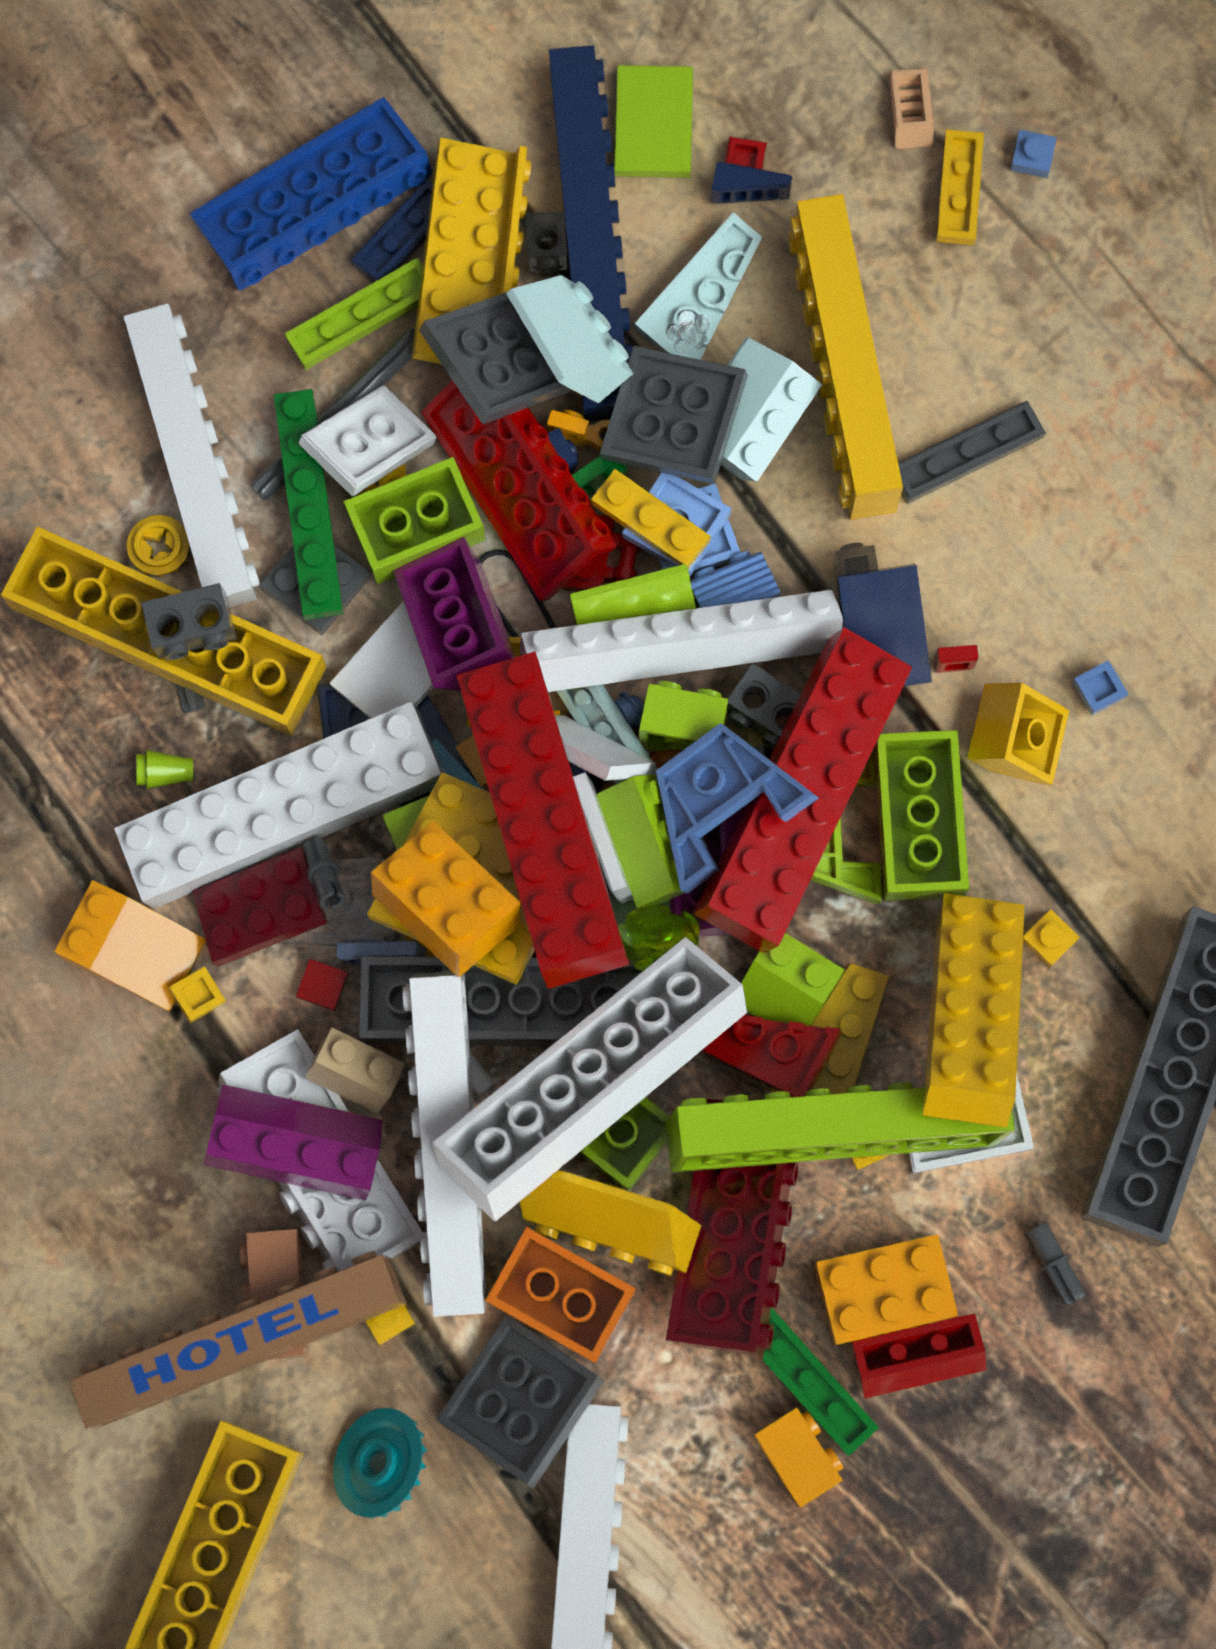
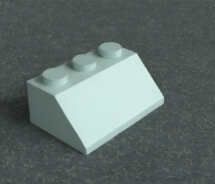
[506,275,633,403]
[721,337,822,482]

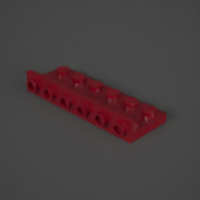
[666,1098,799,1360]

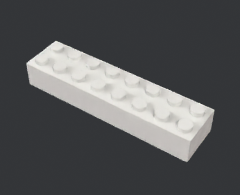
[114,701,444,909]
[432,937,747,1222]
[403,971,487,1317]

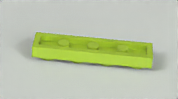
[285,258,423,370]

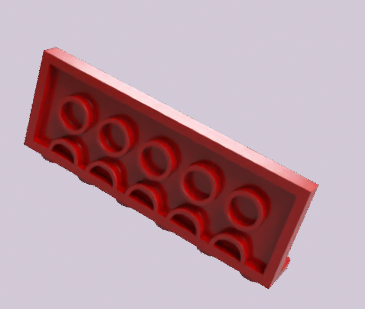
[421,380,616,601]

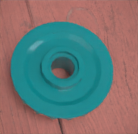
[333,1408,428,1519]

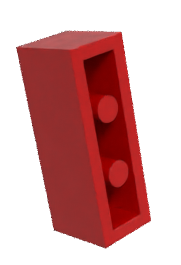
[852,1313,987,1399]

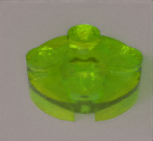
[618,905,700,971]

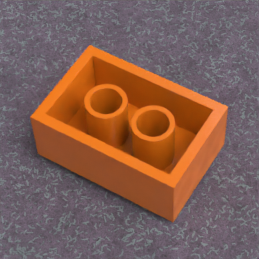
[485,1227,636,1365]

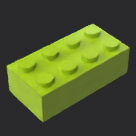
[874,730,969,901]

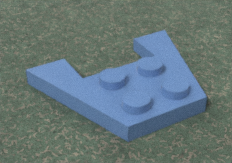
[656,723,819,894]

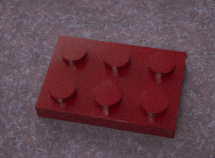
[193,847,328,967]

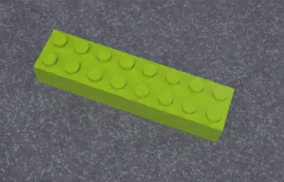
[665,1082,1015,1173]

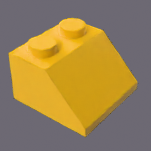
[967,683,1070,785]

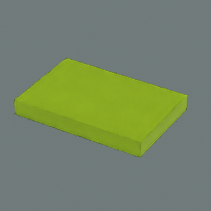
[615,65,693,178]

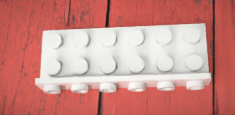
[216,1029,423,1272]

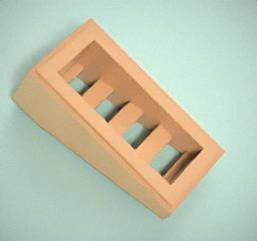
[889,68,934,149]

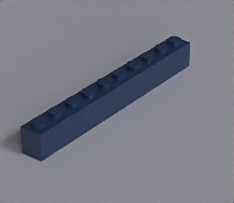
[549,45,633,422]

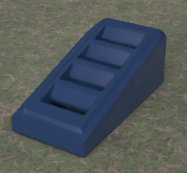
[711,162,793,204]

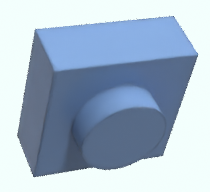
[1010,129,1057,178]
[1072,660,1128,716]

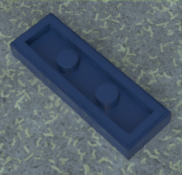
[351,179,433,283]

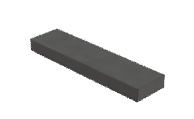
[898,400,1046,504]

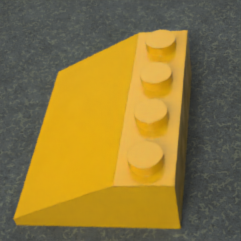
[520,1170,701,1276]

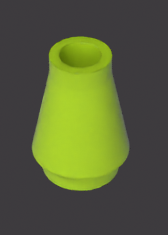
[136,750,193,789]

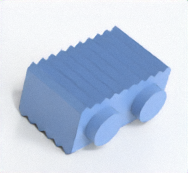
[691,551,781,608]

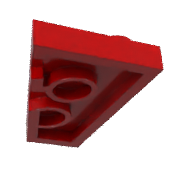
[700,1015,842,1098]

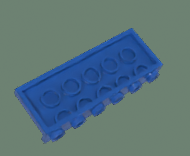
[190,97,433,291]

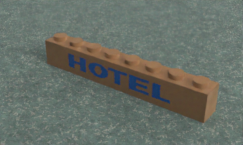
[69,1251,407,1429]

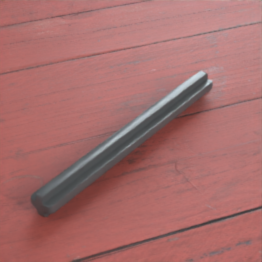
[251,328,415,500]

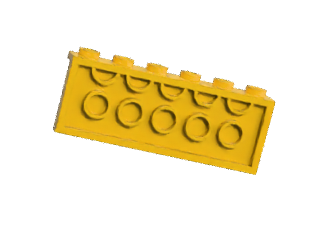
[412,137,531,364]

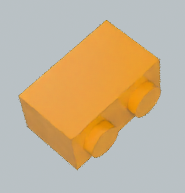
[753,1407,844,1508]

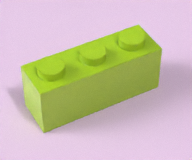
[596,774,697,908]

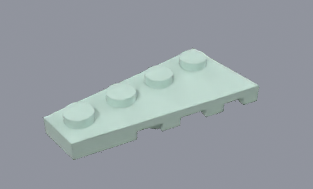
[633,212,762,360]

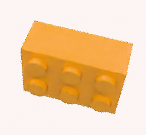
[371,821,521,978]
[813,1234,958,1347]

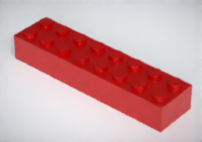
[693,627,912,953]
[457,651,629,989]

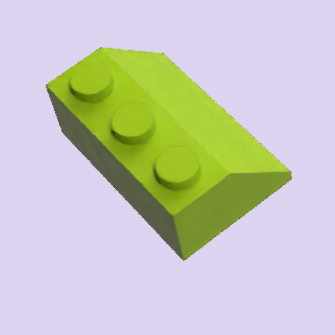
[570,564,696,625]

